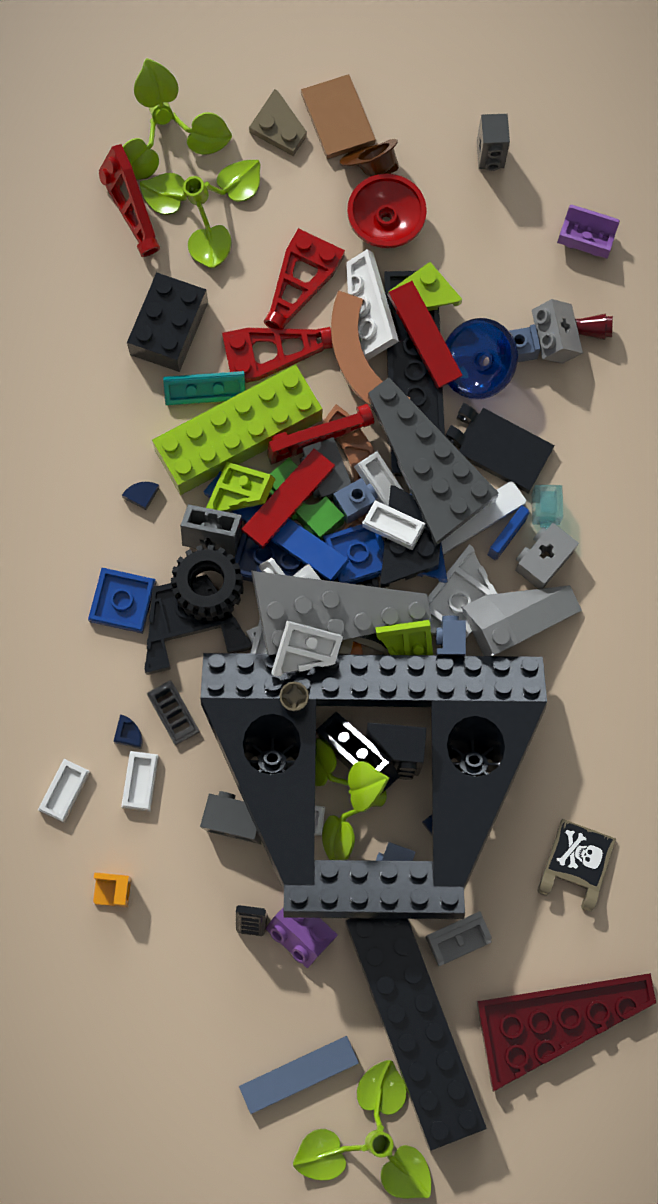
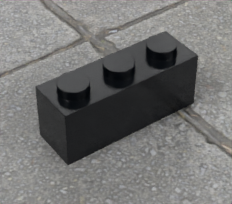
[316,711,400,795]

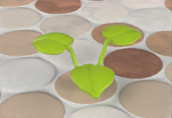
[123,58,232,180]
[140,160,261,268]
[315,738,389,860]
[293,1060,431,1199]

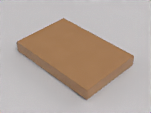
[301,74,376,159]

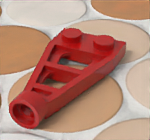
[99,144,160,257]
[264,228,345,330]
[222,327,333,383]
[267,404,375,465]

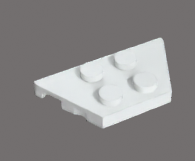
[428,544,497,639]

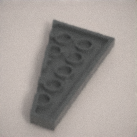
[368,377,499,546]

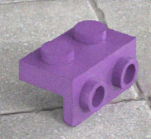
[557,205,620,259]
[266,907,338,968]

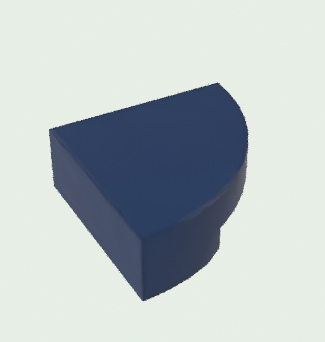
[122,482,160,510]
[113,714,143,749]

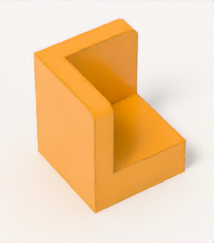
[93,873,131,907]

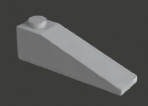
[461,585,582,656]

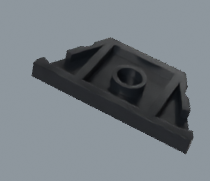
[380,485,441,588]

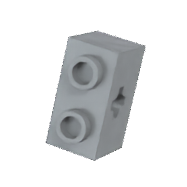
[532,299,583,364]
[515,523,579,589]

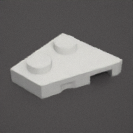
[271,621,343,676]

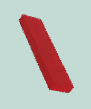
[387,281,463,389]
[242,448,335,549]

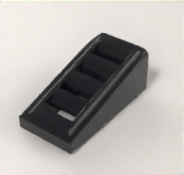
[147,680,200,745]
[236,905,267,936]

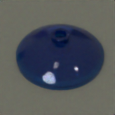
[445,318,518,400]

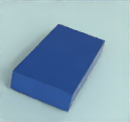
[487,505,530,560]

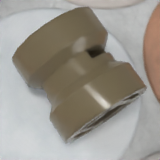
[279,682,309,711]

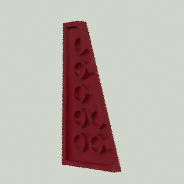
[477,973,656,1092]

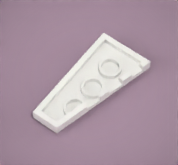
[347,249,399,360]

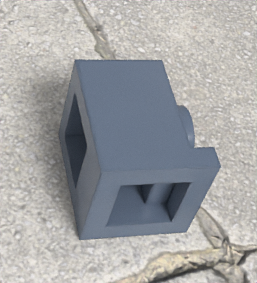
[498,324,541,364]
[436,615,466,656]

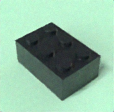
[127,272,208,372]

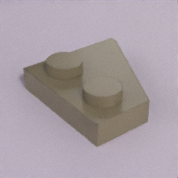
[249,89,307,156]

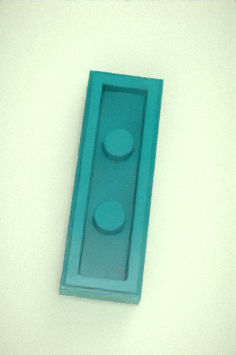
[163,371,246,405]

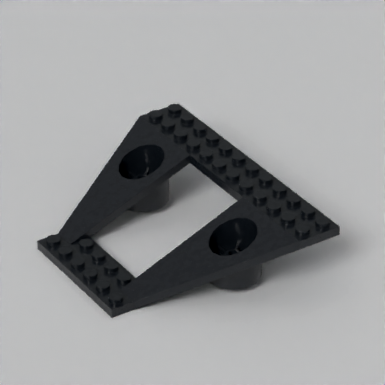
[200,653,547,919]

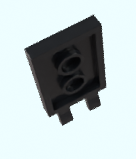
[445,403,555,494]

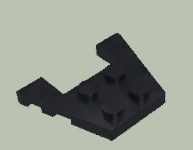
[144,574,252,675]

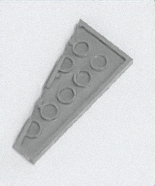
[251,571,432,655]

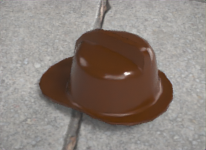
[340,139,399,177]

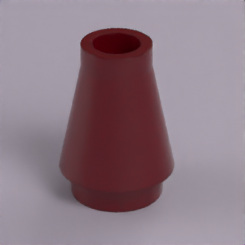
[575,313,613,340]

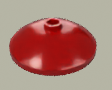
[347,174,427,248]

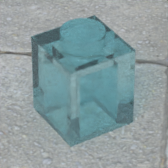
[532,485,563,528]

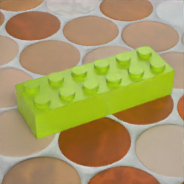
[152,364,323,496]

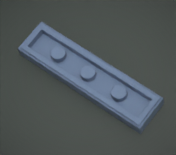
[239,1036,359,1114]

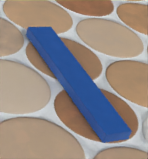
[204,471,349,581]

